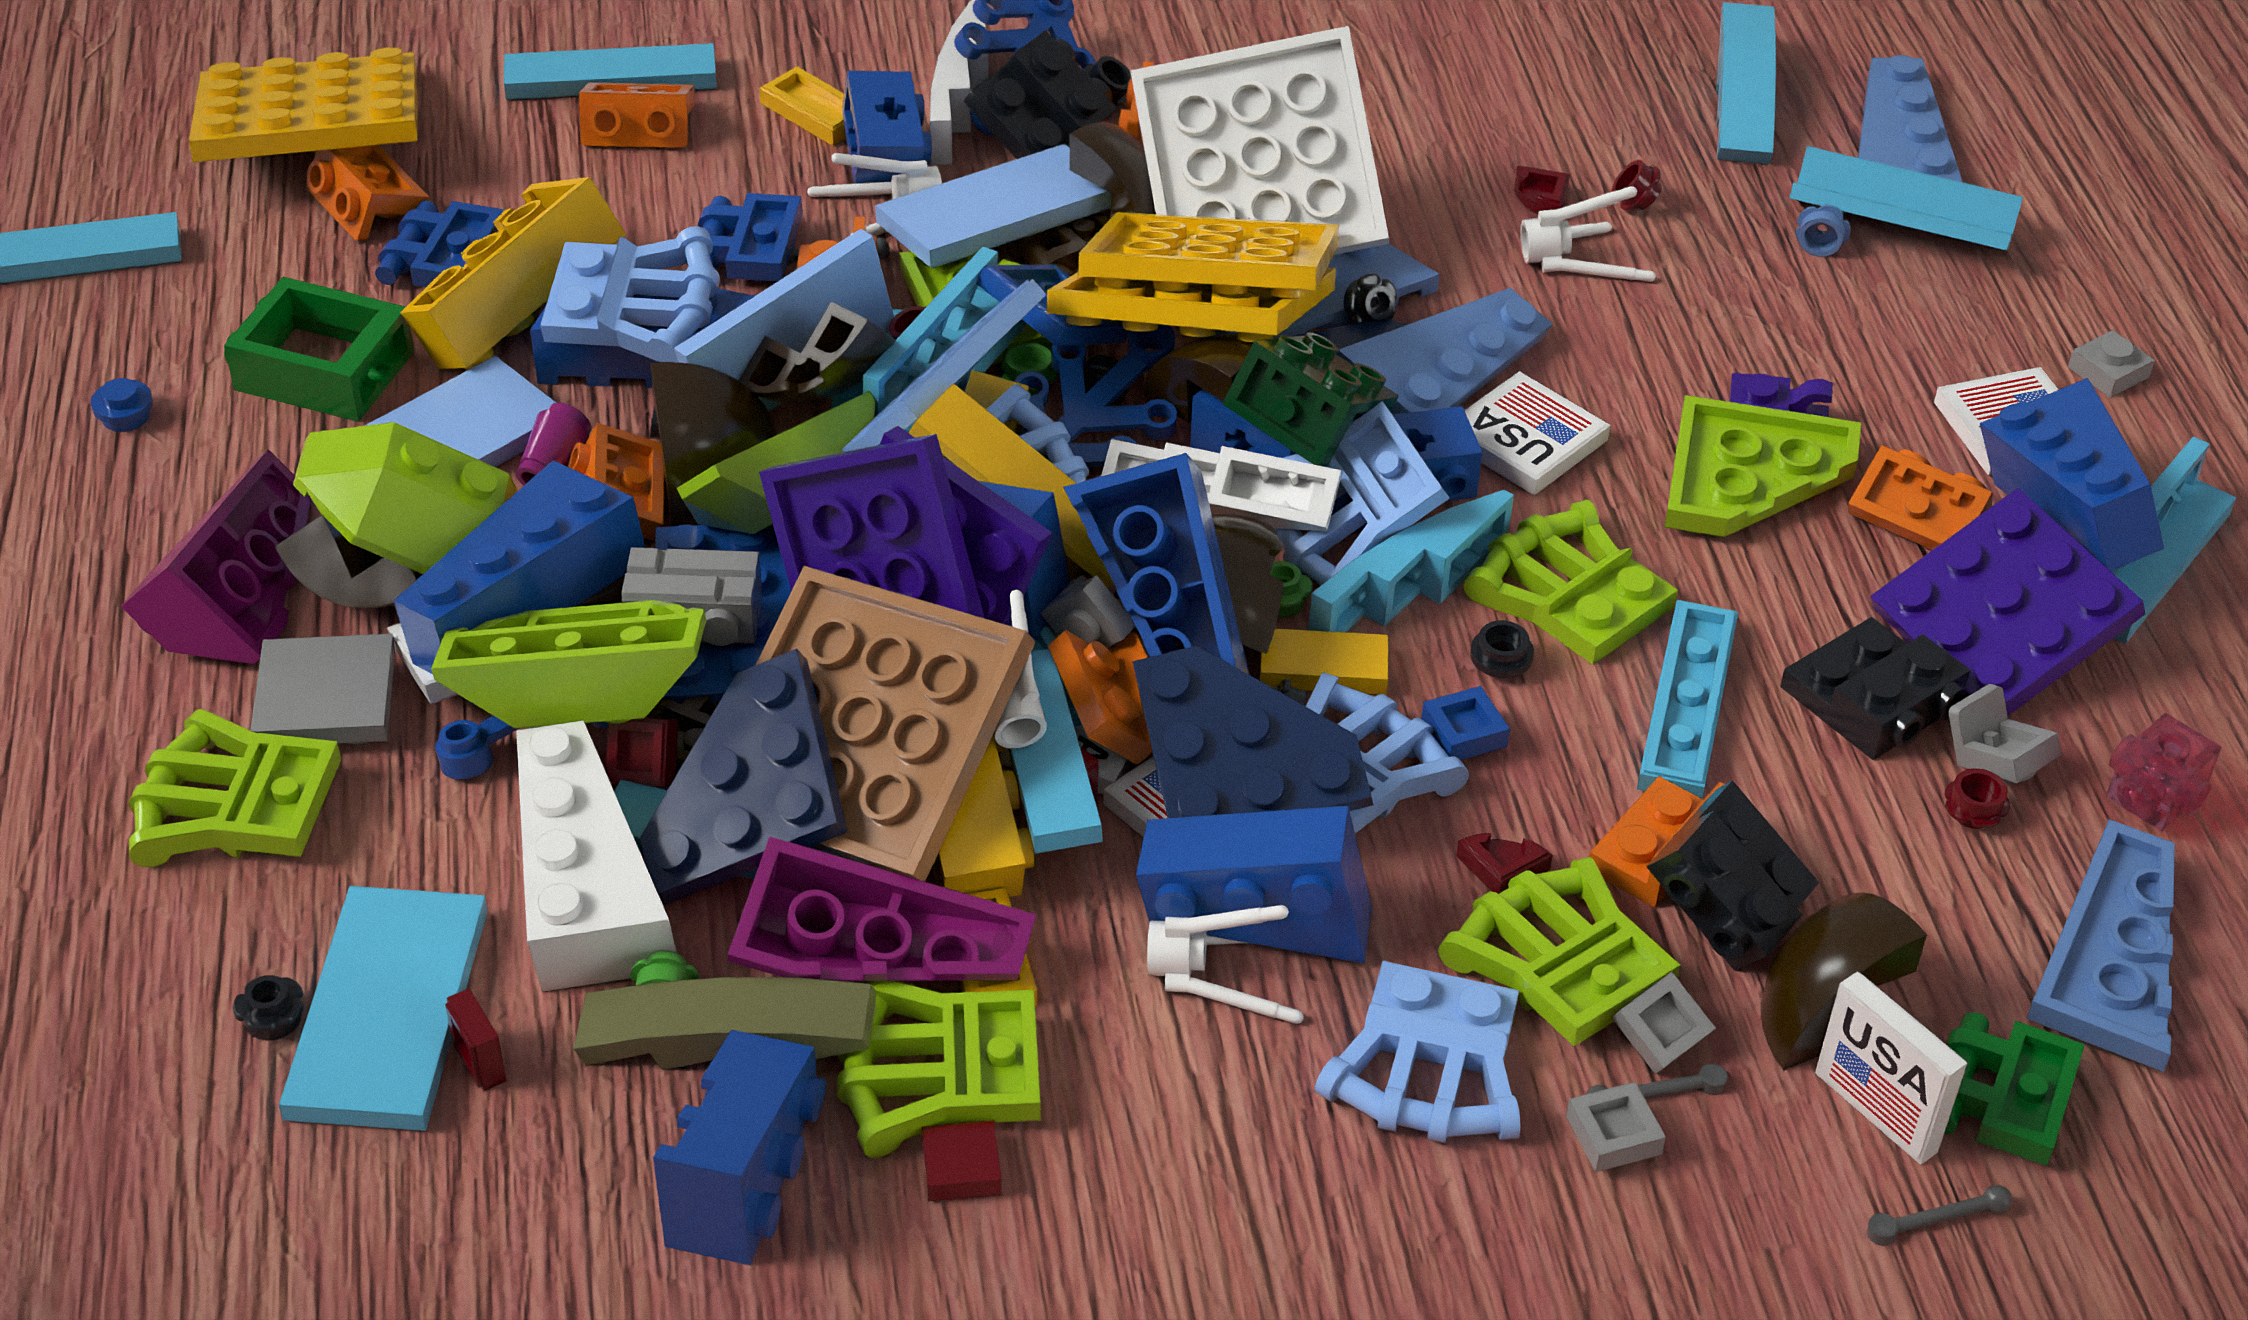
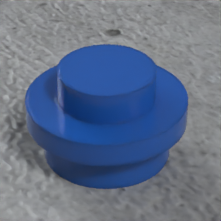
[91,378,153,432]

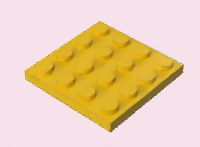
[189,47,418,162]
[1078,212,1339,298]
[1047,267,1336,342]

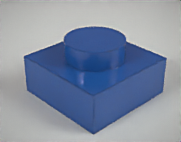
[1421,686,1510,760]

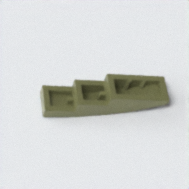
[573,977,876,1070]

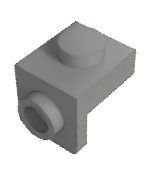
[1040,575,1135,648]
[1949,684,2061,783]

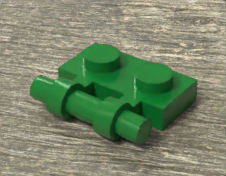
[1944,1012,2085,1166]

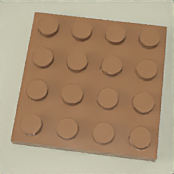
[756,566,1035,882]

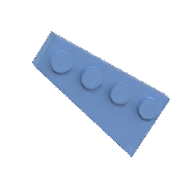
[1857,55,1962,182]
[1208,244,1440,339]
[1336,288,1552,415]
[2026,819,2175,1072]

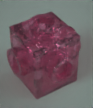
[2106,712,2222,832]

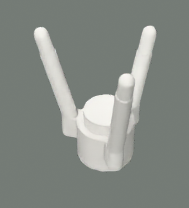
[807,153,942,236]
[1520,186,1656,282]
[993,590,1047,749]
[1147,905,1304,1024]

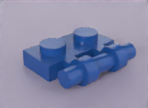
[698,193,803,282]
[375,201,505,287]

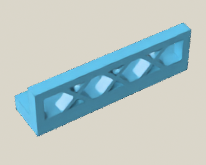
[1789,146,2023,251]
[863,246,1027,432]
[2111,436,2236,644]

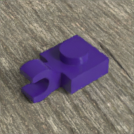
[1729,373,1833,417]

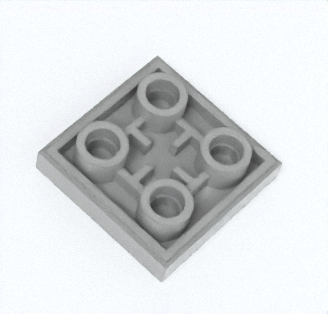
[250,633,396,745]

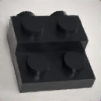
[963,30,1118,159]
[1780,617,1971,760]
[1646,780,1819,971]

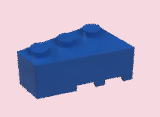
[1136,806,1372,963]
[653,1030,826,1265]

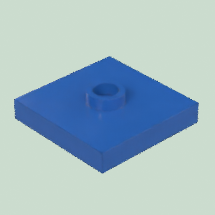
[976,265,1130,346]

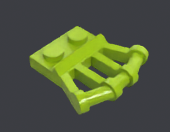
[1463,499,1678,665]
[129,709,342,867]
[1438,857,1680,1046]
[837,981,1041,1158]

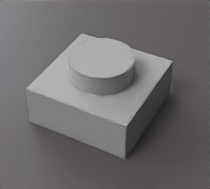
[2068,330,2155,398]
[1611,972,1716,1074]
[1566,1082,1666,1172]

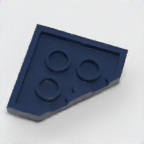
[1132,646,1373,818]
[640,649,848,905]

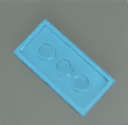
[279,886,488,1131]

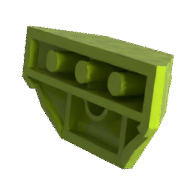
[677,391,876,534]
[293,422,518,574]
[431,600,706,729]

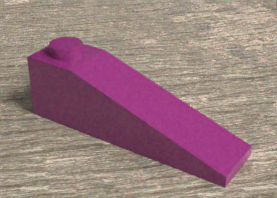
[121,449,311,664]
[727,836,1037,981]

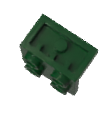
[1222,332,1399,467]

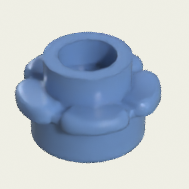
[1795,204,1851,257]

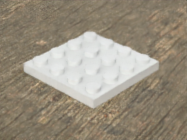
[1130,26,1390,255]

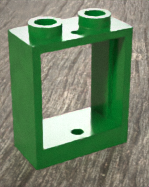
[224,277,414,422]

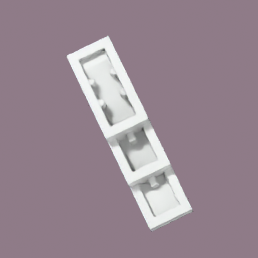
[930,0,989,165]
[1101,439,1342,531]

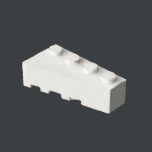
[516,721,677,992]

